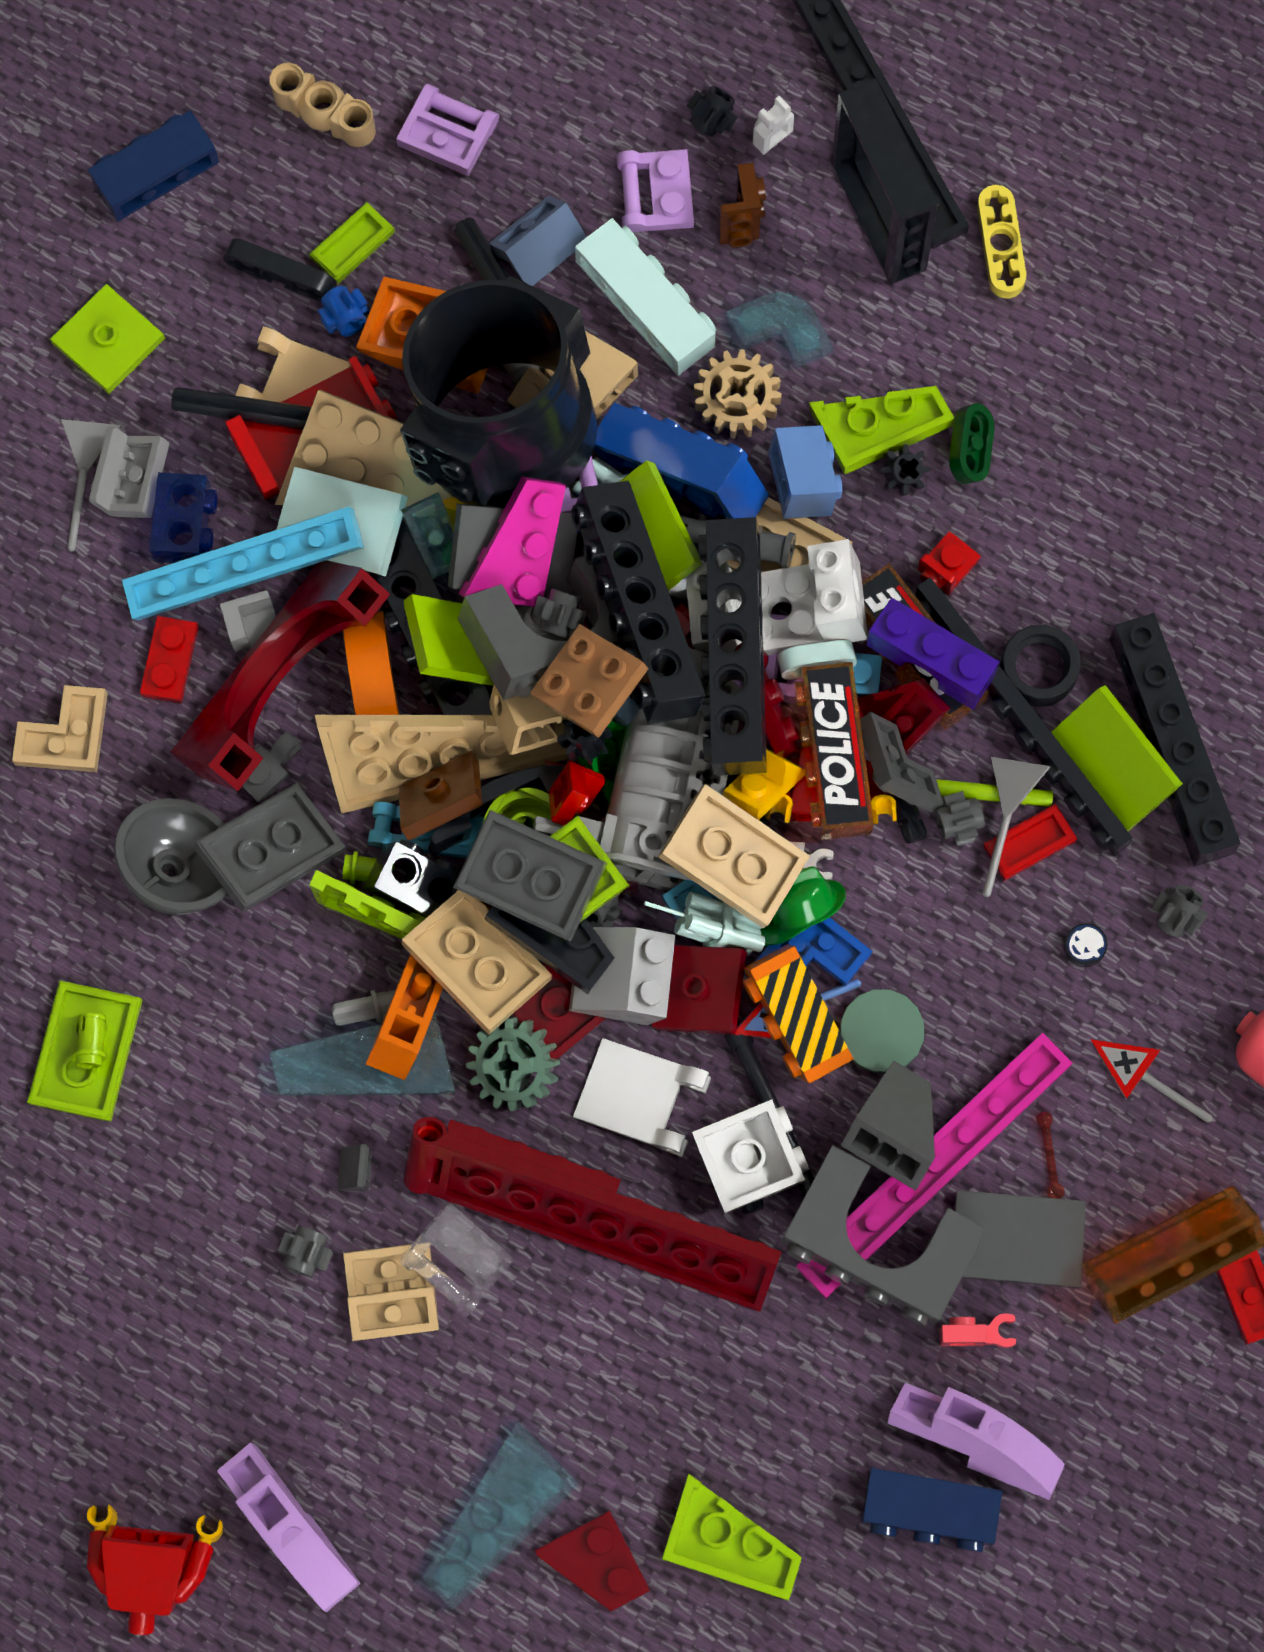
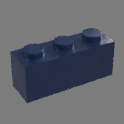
[88,110,220,222]
[861,1468,1003,1553]

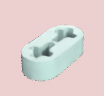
[777,640,857,680]

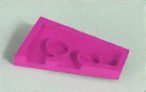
[458,477,566,607]

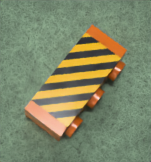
[743,944,854,1084]

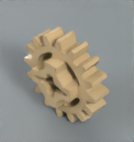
[694,350,782,439]

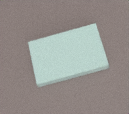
[276,466,408,576]

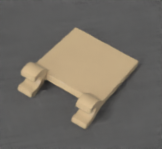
[235,326,349,402]

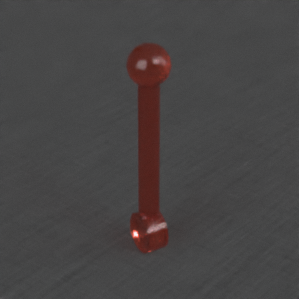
[1036,1111,1065,1199]

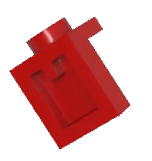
[917,531,981,595]
[548,760,605,826]

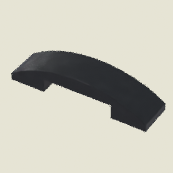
[428,765,566,856]

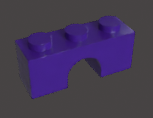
[867,597,999,710]

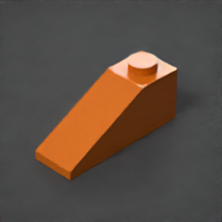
[365,954,443,1080]

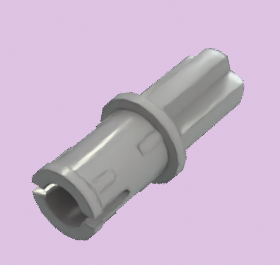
[332,990,395,1026]

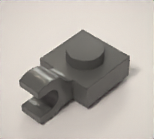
[242,731,302,804]

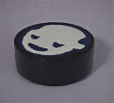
[1064,923,1108,967]

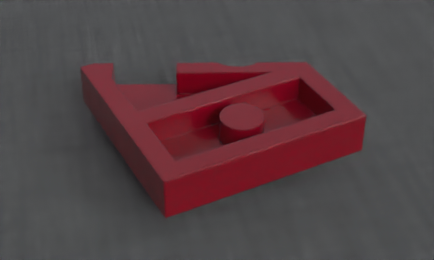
[853,678,950,756]
[535,1511,650,1612]

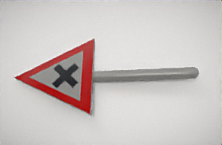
[1090,1039,1213,1123]

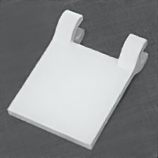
[573,1038,711,1157]

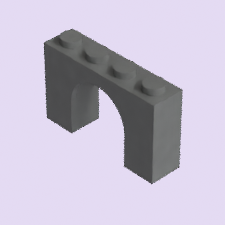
[458,556,652,700]
[780,1145,987,1327]

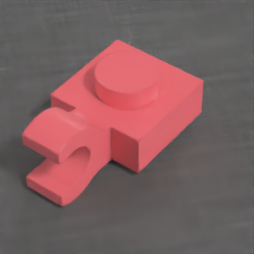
[939,1313,1016,1348]

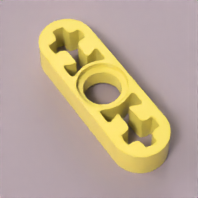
[977,185,1026,298]

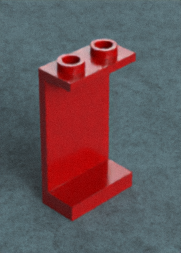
[225,356,398,501]

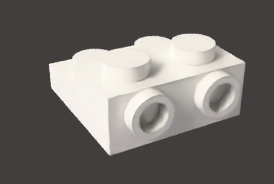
[692,1100,809,1213]

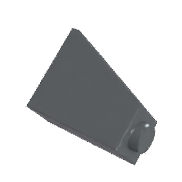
[841,1061,935,1191]

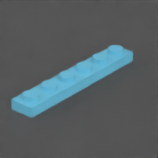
[122,507,364,621]

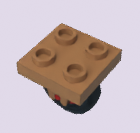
[530,624,649,738]

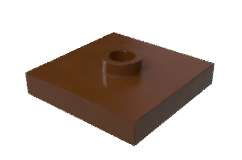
[399,751,482,840]

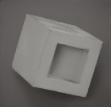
[220,591,276,653]

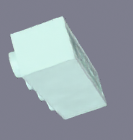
[575,218,716,376]

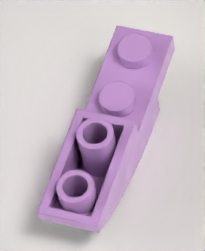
[888,1383,1065,1500]
[217,1442,361,1612]

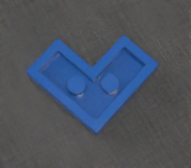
[756,917,873,986]

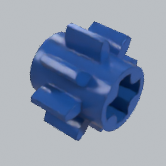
[318,286,370,337]

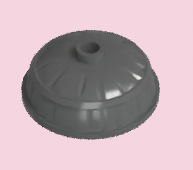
[114,798,228,915]

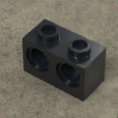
[362,839,459,918]

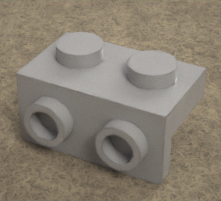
[89,427,170,518]

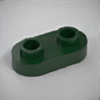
[949,403,995,484]

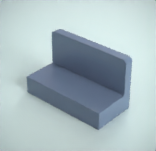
[489,196,587,286]

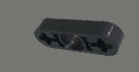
[223,238,337,302]

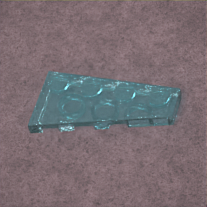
[270,1011,456,1096]
[422,1421,579,1610]

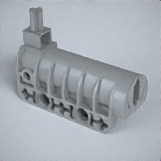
[532,648,741,891]

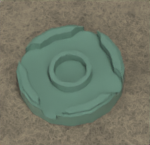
[840,990,924,1074]

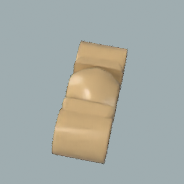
[270,63,376,147]

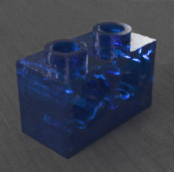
[149,472,218,563]

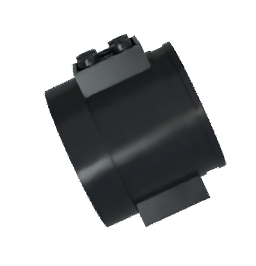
[400,275,597,507]

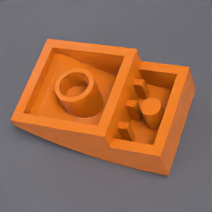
[356,276,488,394]

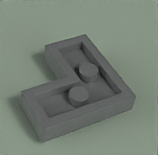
[858,712,944,813]

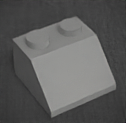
[569,927,675,1025]

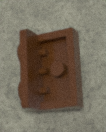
[719,163,766,248]

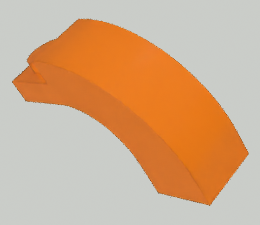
[343,611,399,715]

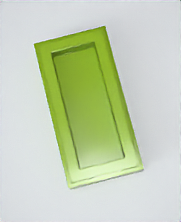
[309,202,395,285]

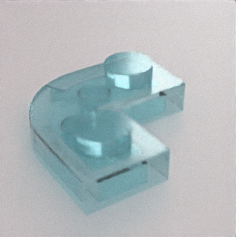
[726,293,834,368]

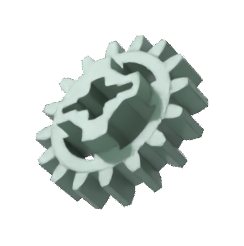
[466,1017,560,1111]

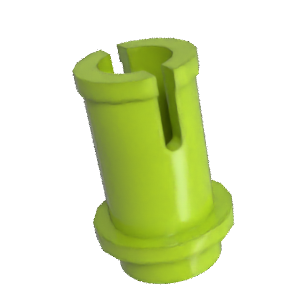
[342,851,395,885]
[73,1013,107,1069]

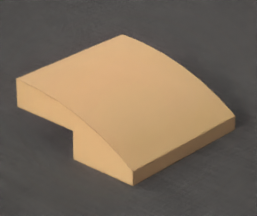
[343,1242,439,1341]

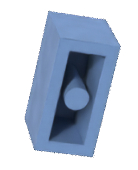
[768,425,842,519]

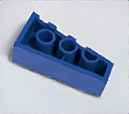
[594,402,770,520]

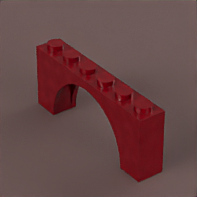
[170,560,390,791]

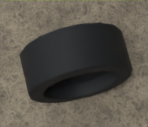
[1000,624,1081,707]

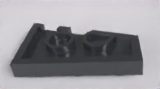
[484,906,615,995]

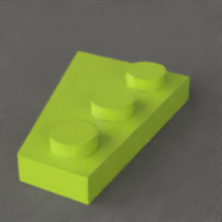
[809,386,955,474]
[309,870,426,939]
[662,1474,802,1601]

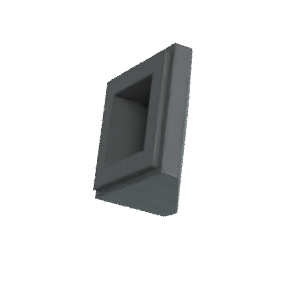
[337,1144,373,1193]

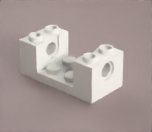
[686,539,868,655]

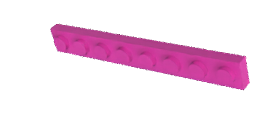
[796,1033,1073,1299]

